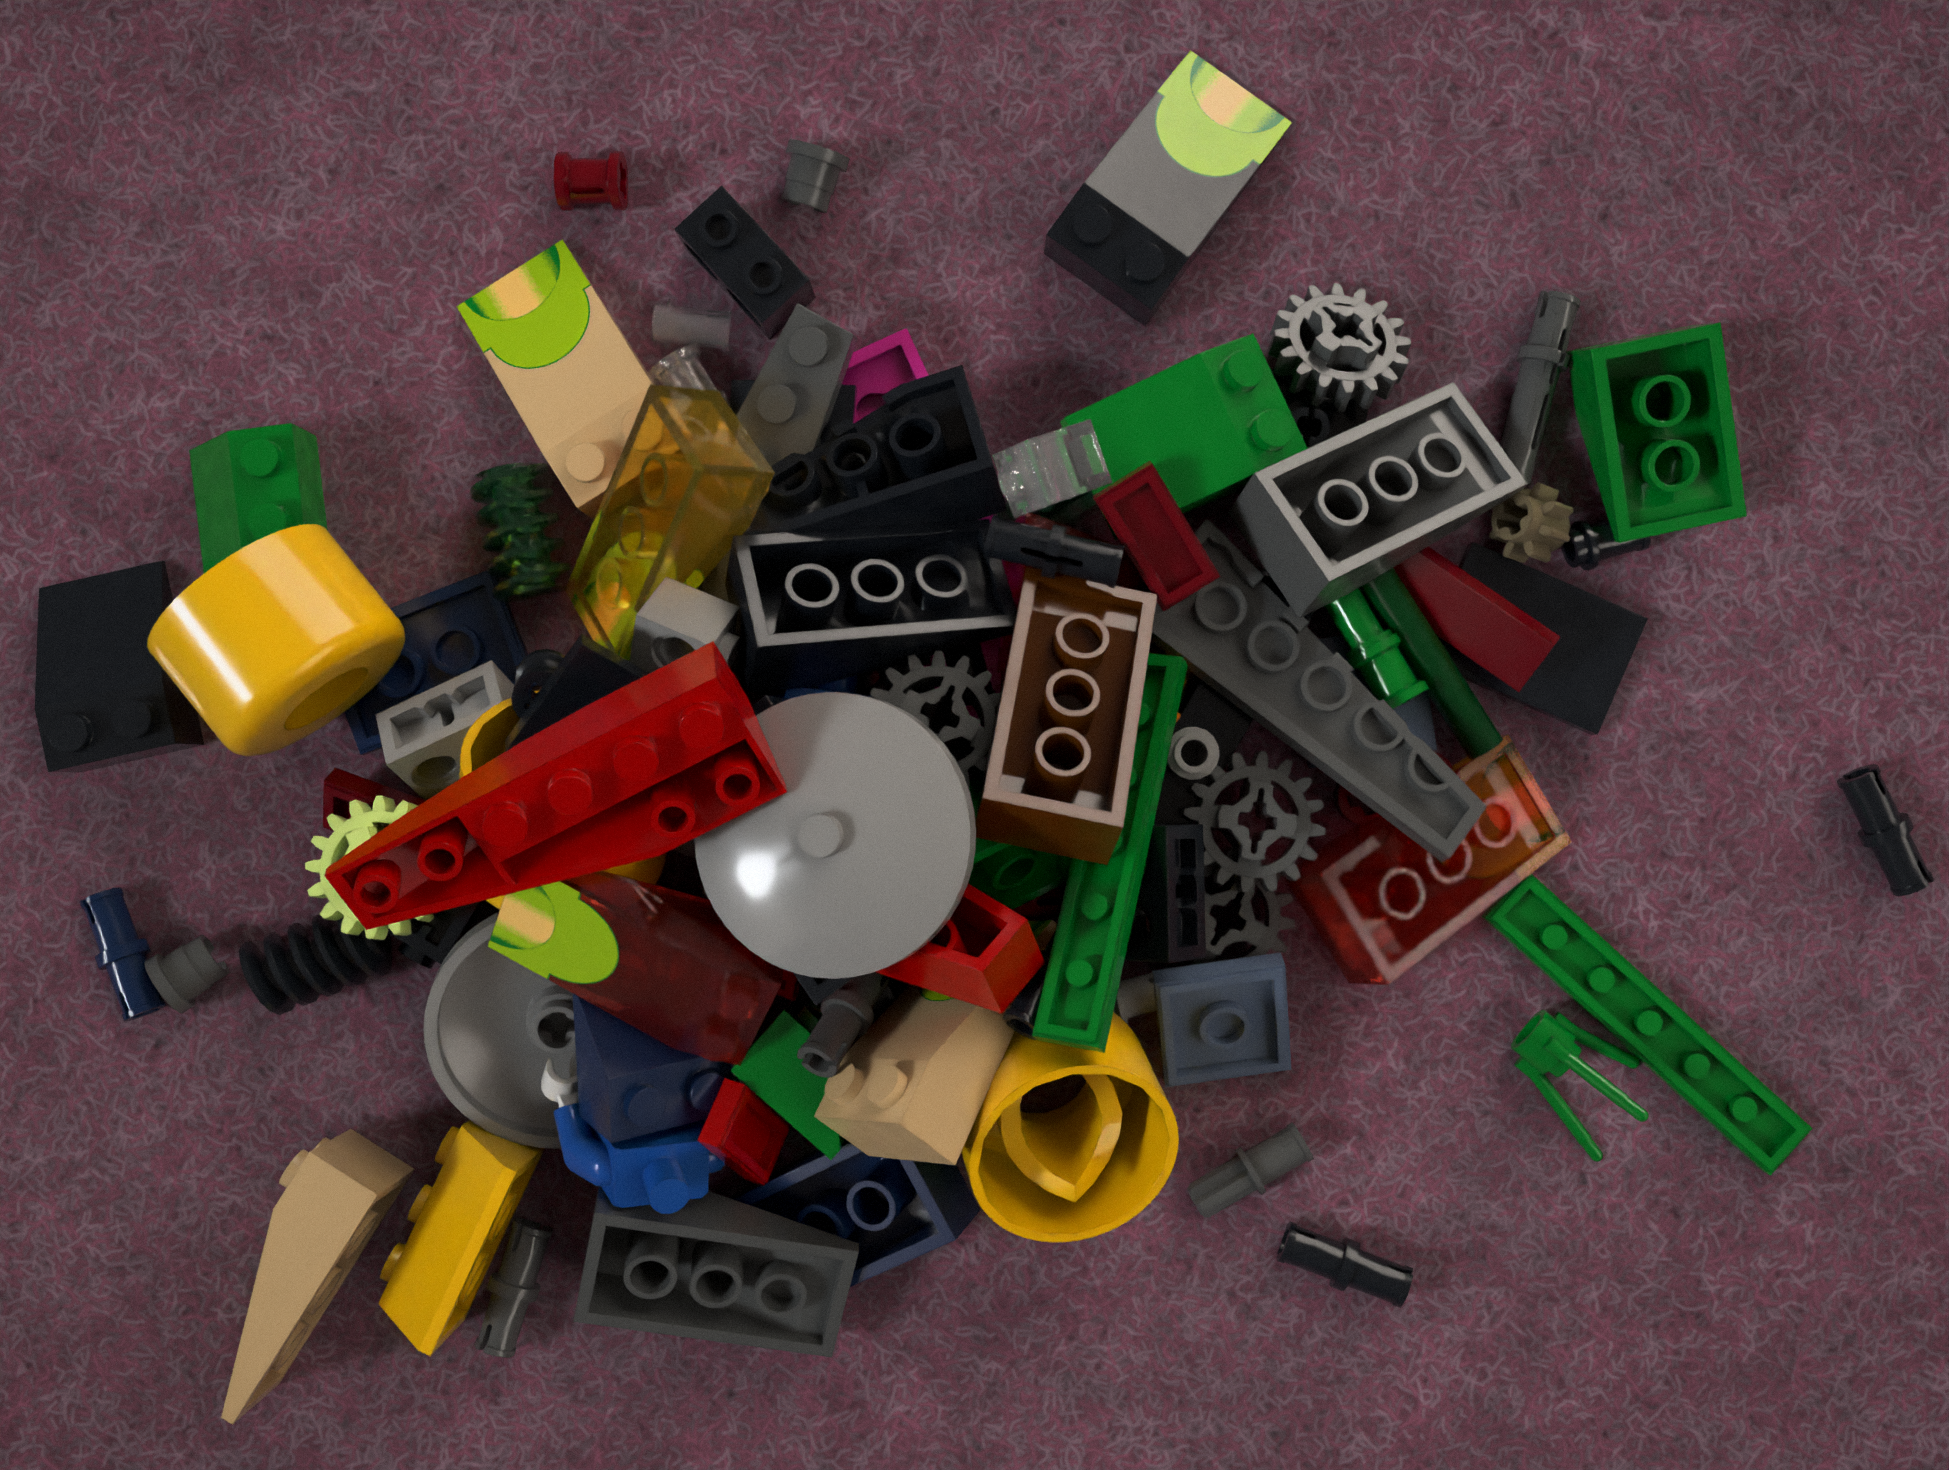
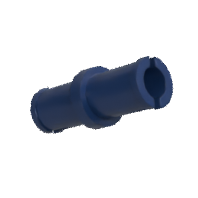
[80,887,166,1021]

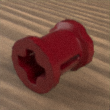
[554,151,628,211]

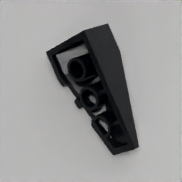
[727,365,1007,536]

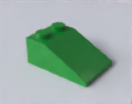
[1566,322,1747,543]
[1060,333,1308,541]

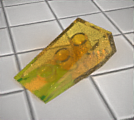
[565,384,775,661]

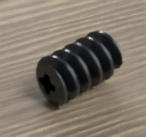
[239,914,393,1015]

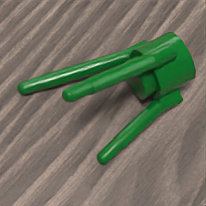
[1511,1010,1649,1162]

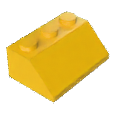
[378,1120,545,1356]

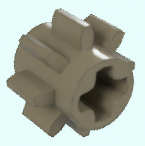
[1489,482,1574,563]

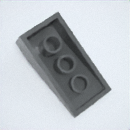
[1228,382,1528,618]
[573,1186,859,1357]

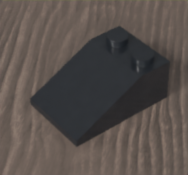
[35,561,204,772]

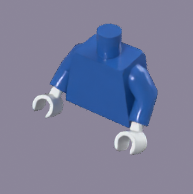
[541,1039,743,1214]

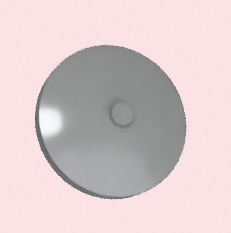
[694,692,976,979]
[423,912,677,1149]

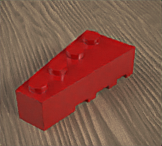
[876,884,1045,1014]

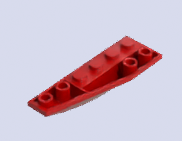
[324,641,787,930]

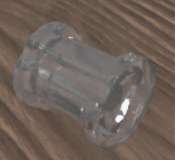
[648,344,730,429]

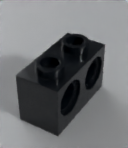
[674,185,816,340]
[1124,824,1206,963]

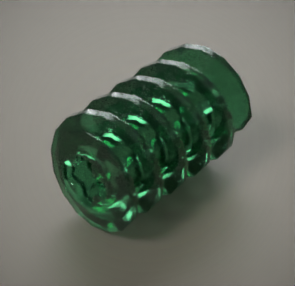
[470,462,572,602]

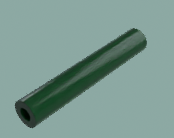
[1359,568,1503,759]

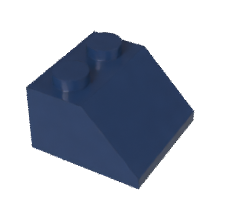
[572,965,733,1143]

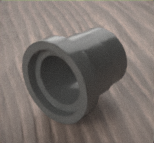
[781,139,850,213]
[144,935,230,1014]

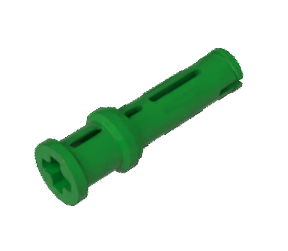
[1324,588,1429,709]

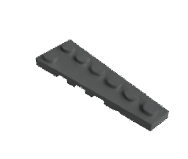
[633,303,858,680]
[1148,519,1487,862]

